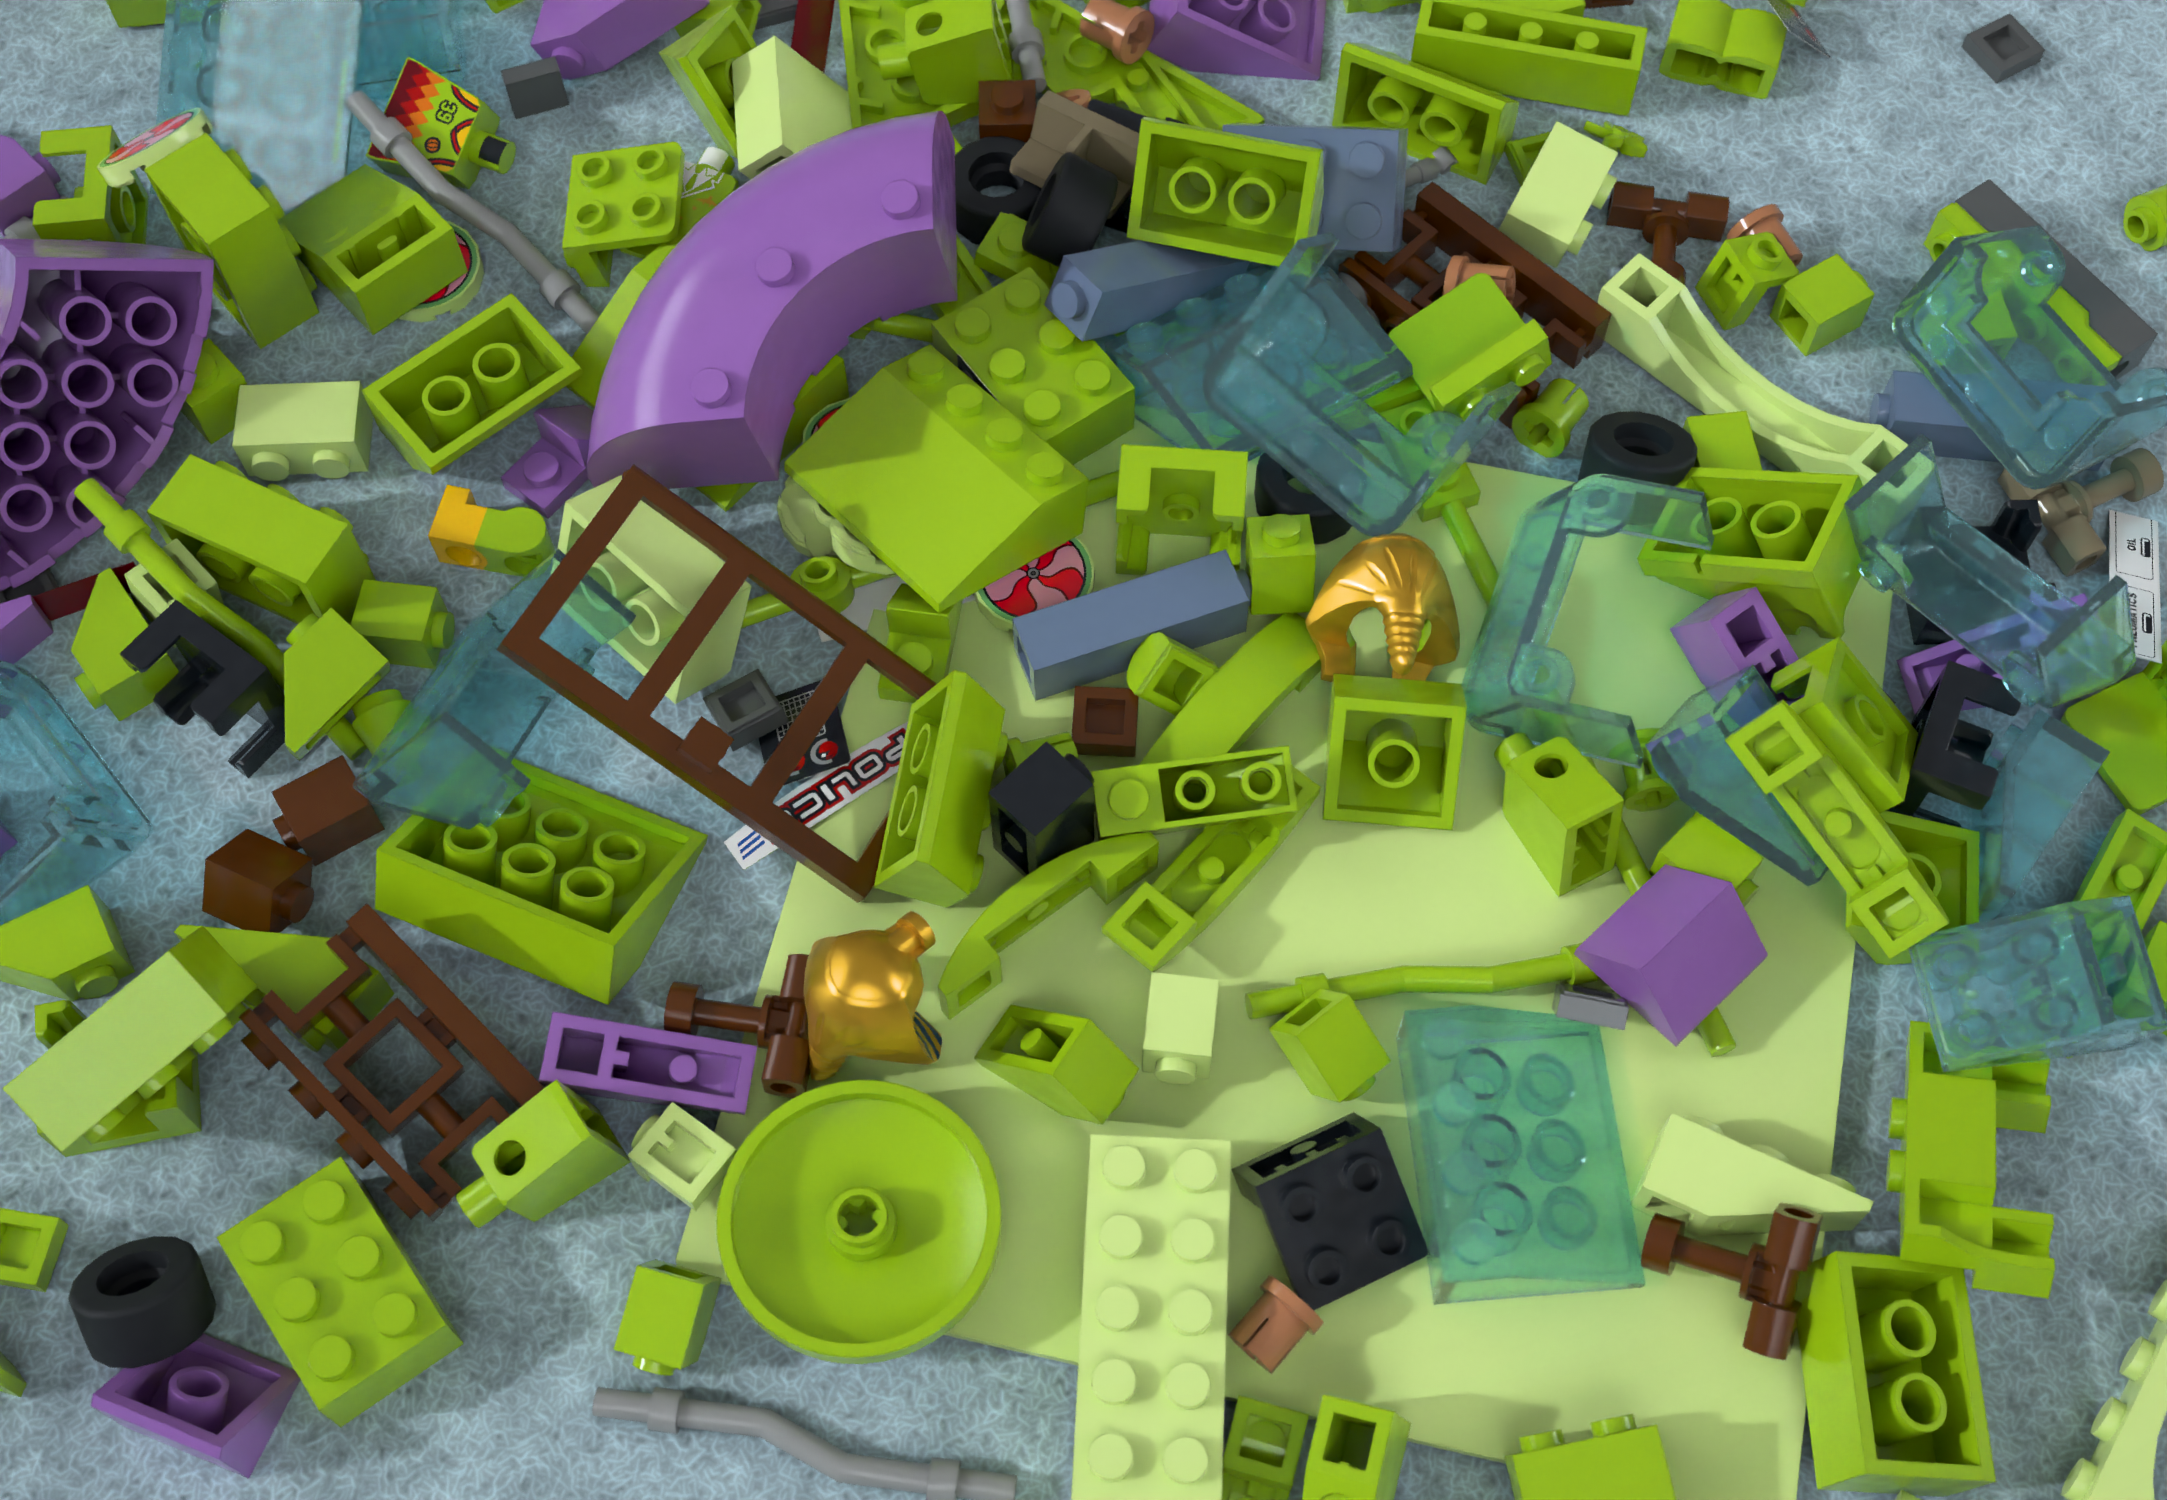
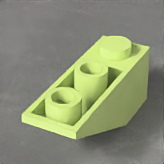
[1630,1113,1874,1236]

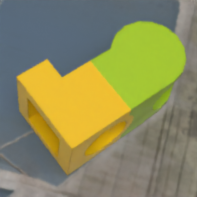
[428,485,555,577]

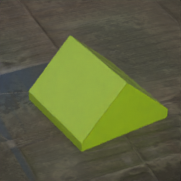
[659,5,757,159]
[1846,811,1980,965]

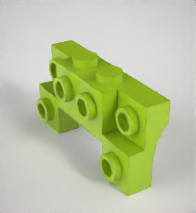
[1886,1020,2055,1299]

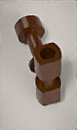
[1606,181,1729,285]
[664,954,810,1098]
[1641,1203,1823,1360]

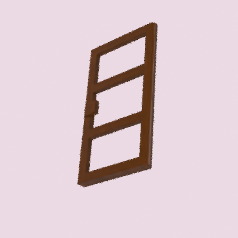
[497,464,937,903]

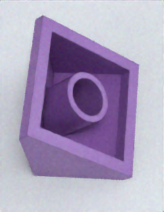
[1574,864,1768,1047]
[91,1333,300,1479]

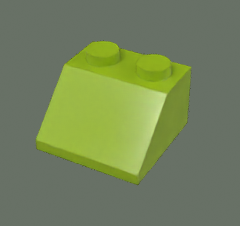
[1323,673,1467,830]

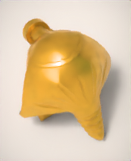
[1305,533,1460,682]
[804,911,942,1081]

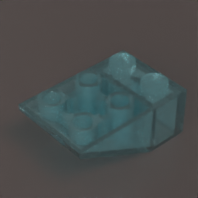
[1908,895,2167,1072]

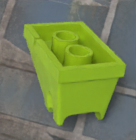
[1637,467,1873,639]

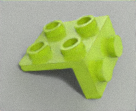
[562,142,685,287]
[1388,273,1552,431]
[2061,640,2167,815]

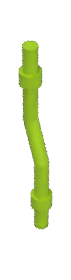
[74,478,368,761]
[1245,943,1599,1020]

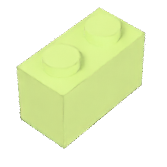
[1499,121,1618,268]
[232,381,373,481]

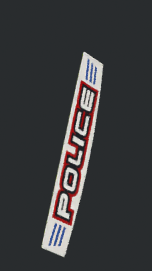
[724,722,908,870]

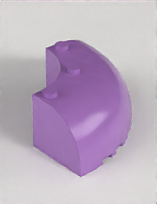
[587,111,957,489]
[0,239,214,591]

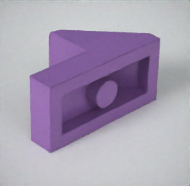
[500,404,594,519]

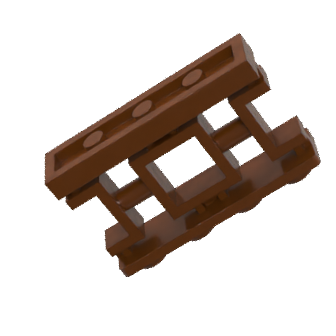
[1338,181,1612,429]
[239,904,544,1222]

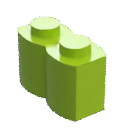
[1658,0,1787,99]

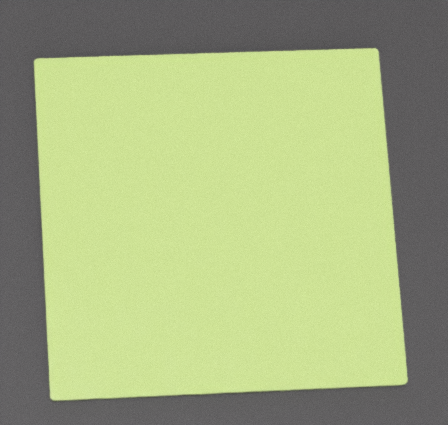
[676,399,1897,1500]

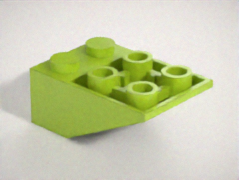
[278,164,468,335]

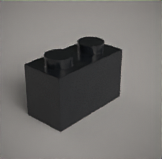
[988,741,1094,877]

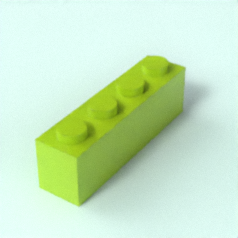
[1411,0,1648,116]

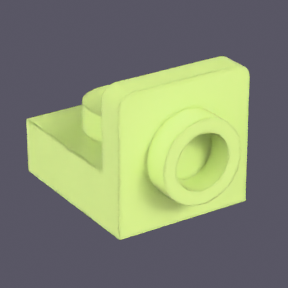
[628,1102,737,1211]

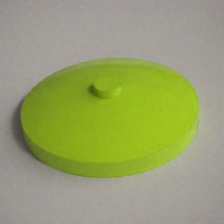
[716,1080,1002,1364]

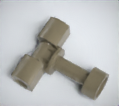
[1997,448,2164,577]

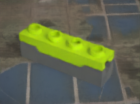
[1923,179,2158,389]

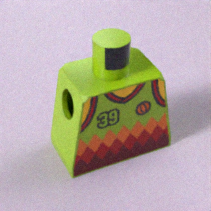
[365,57,516,189]

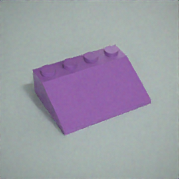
[1147,0,1327,81]

